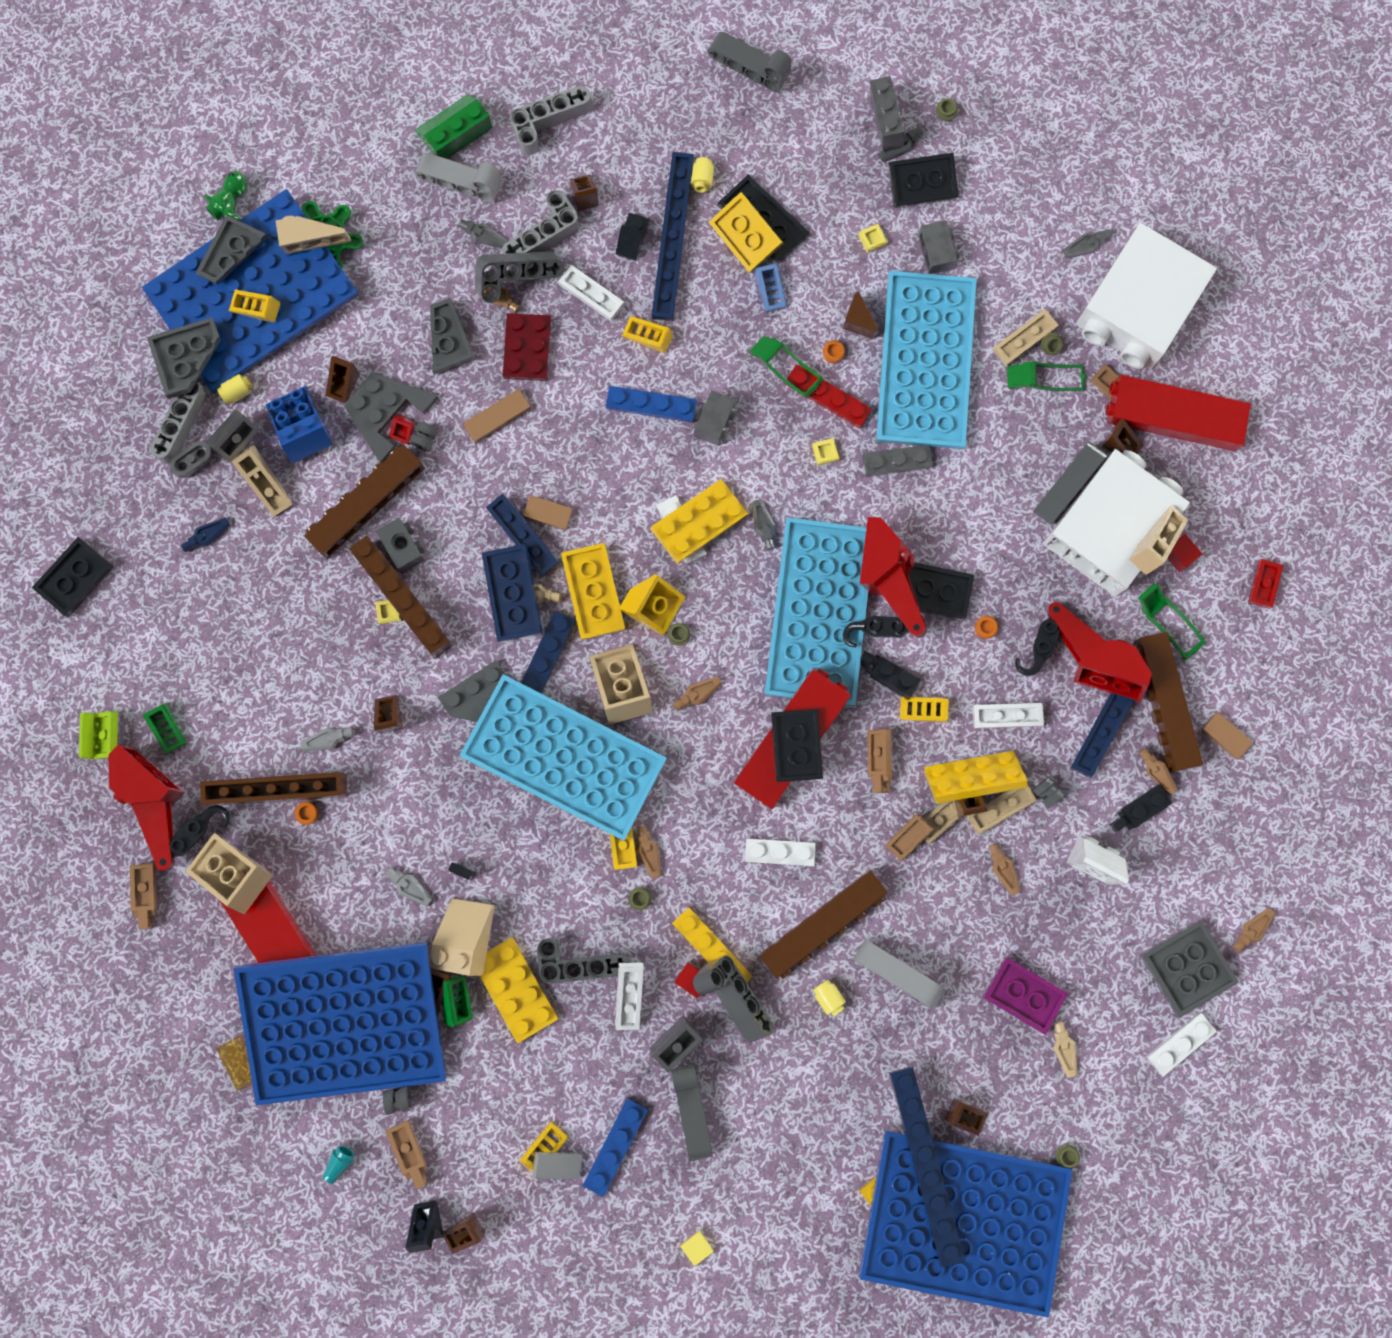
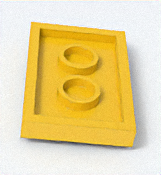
[709,192,784,273]

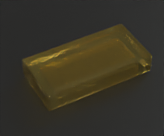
[216,1036,252,1091]

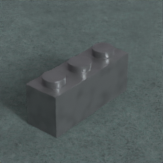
[870,76,904,151]

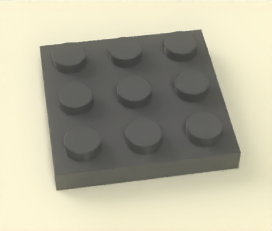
[1140,920,1239,1018]

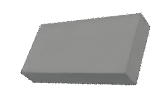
[532,1152,582,1179]

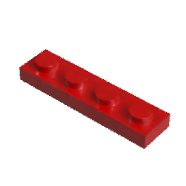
[785,364,872,429]

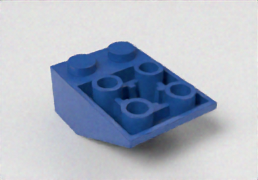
[265,386,333,464]

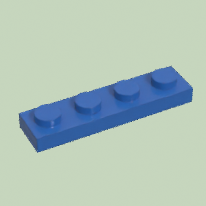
[606,386,697,423]
[582,1097,648,1197]

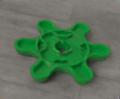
[302,201,363,269]

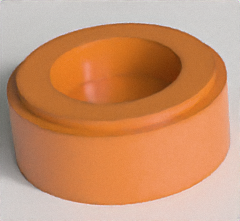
[822,340,845,364]
[974,616,998,639]
[295,801,319,825]

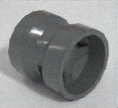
[409,421,439,452]
[1032,776,1065,808]
[383,1087,412,1115]

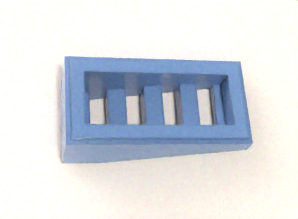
[754,263,787,312]

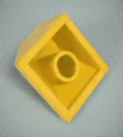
[619,574,686,636]

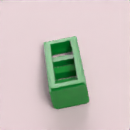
[143,703,187,755]
[443,974,473,1027]

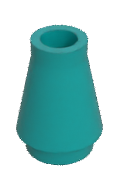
[322,1145,354,1184]

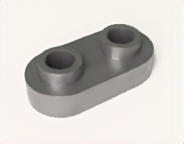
[170,441,213,478]

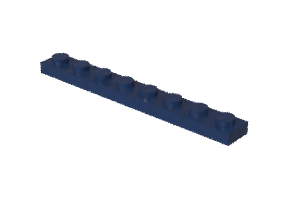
[652,152,694,321]
[888,1066,965,1268]

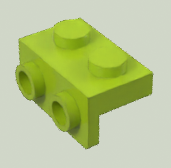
[79,711,118,760]

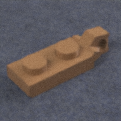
[867,729,892,794]
[129,863,157,930]
[385,1120,428,1190]

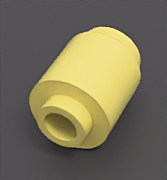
[690,157,714,193]
[217,374,253,405]
[813,980,846,1017]

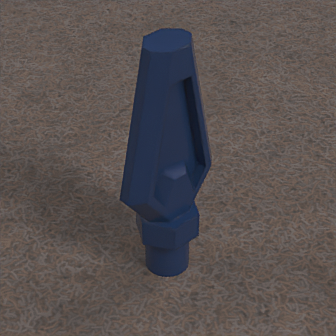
[180,517,231,553]

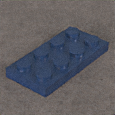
[482,544,543,642]

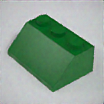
[415,94,492,159]

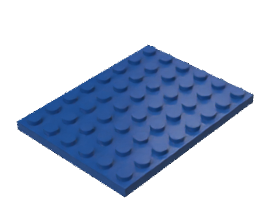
[142,188,360,394]
[233,942,447,1105]
[858,1130,1073,1318]

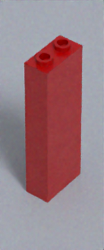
[1105,375,1251,451]
[733,668,851,810]
[219,881,317,963]

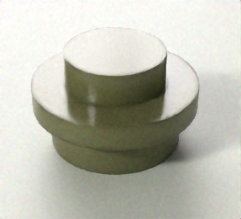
[936,99,958,121]
[1041,333,1063,355]
[668,623,690,646]
[628,887,652,911]
[1055,1144,1080,1169]

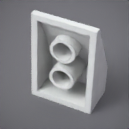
[1066,836,1129,884]

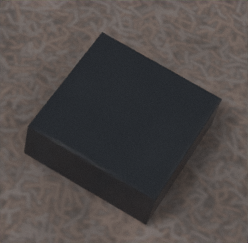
[448,862,476,880]

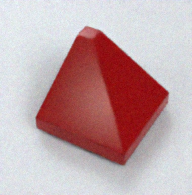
[389,414,415,445]

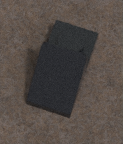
[615,212,650,261]
[405,1201,444,1253]

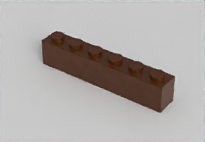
[303,444,425,559]
[349,535,452,659]
[1134,632,1203,773]
[200,772,348,807]
[759,870,888,979]

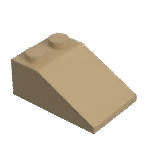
[589,644,653,725]
[185,833,273,914]
[429,898,495,976]

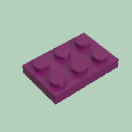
[982,957,1068,1035]

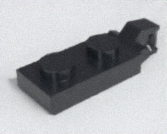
[860,651,921,700]
[1109,784,1172,832]

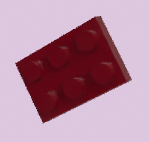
[502,313,551,381]

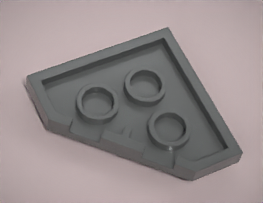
[147,317,221,399]
[438,660,505,722]

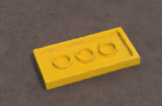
[650,479,748,564]
[561,543,626,641]
[924,751,1027,804]
[480,937,559,1044]

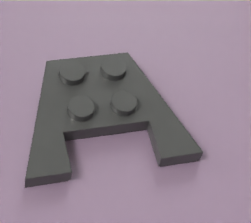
[343,372,438,462]

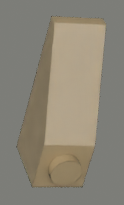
[276,216,351,254]
[232,444,292,517]
[1129,505,1188,575]

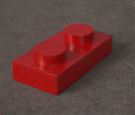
[1248,559,1283,609]

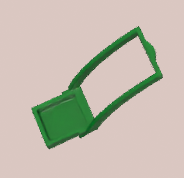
[749,336,824,398]
[1007,361,1086,391]
[1138,583,1206,660]

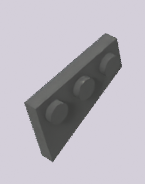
[196,215,268,285]
[430,298,475,375]

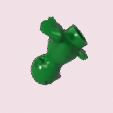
[203,171,247,221]

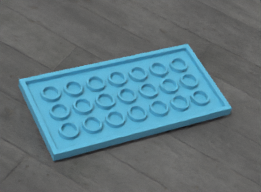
[876,271,977,449]
[764,517,868,707]
[459,674,667,841]

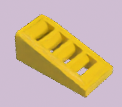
[229,290,280,323]
[622,316,673,353]
[899,697,949,723]
[518,1121,568,1173]

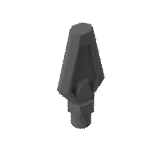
[878,126,923,162]

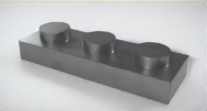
[863,445,933,477]

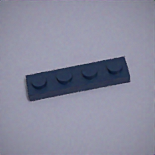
[486,493,560,577]
[521,611,576,694]
[1070,693,1134,779]

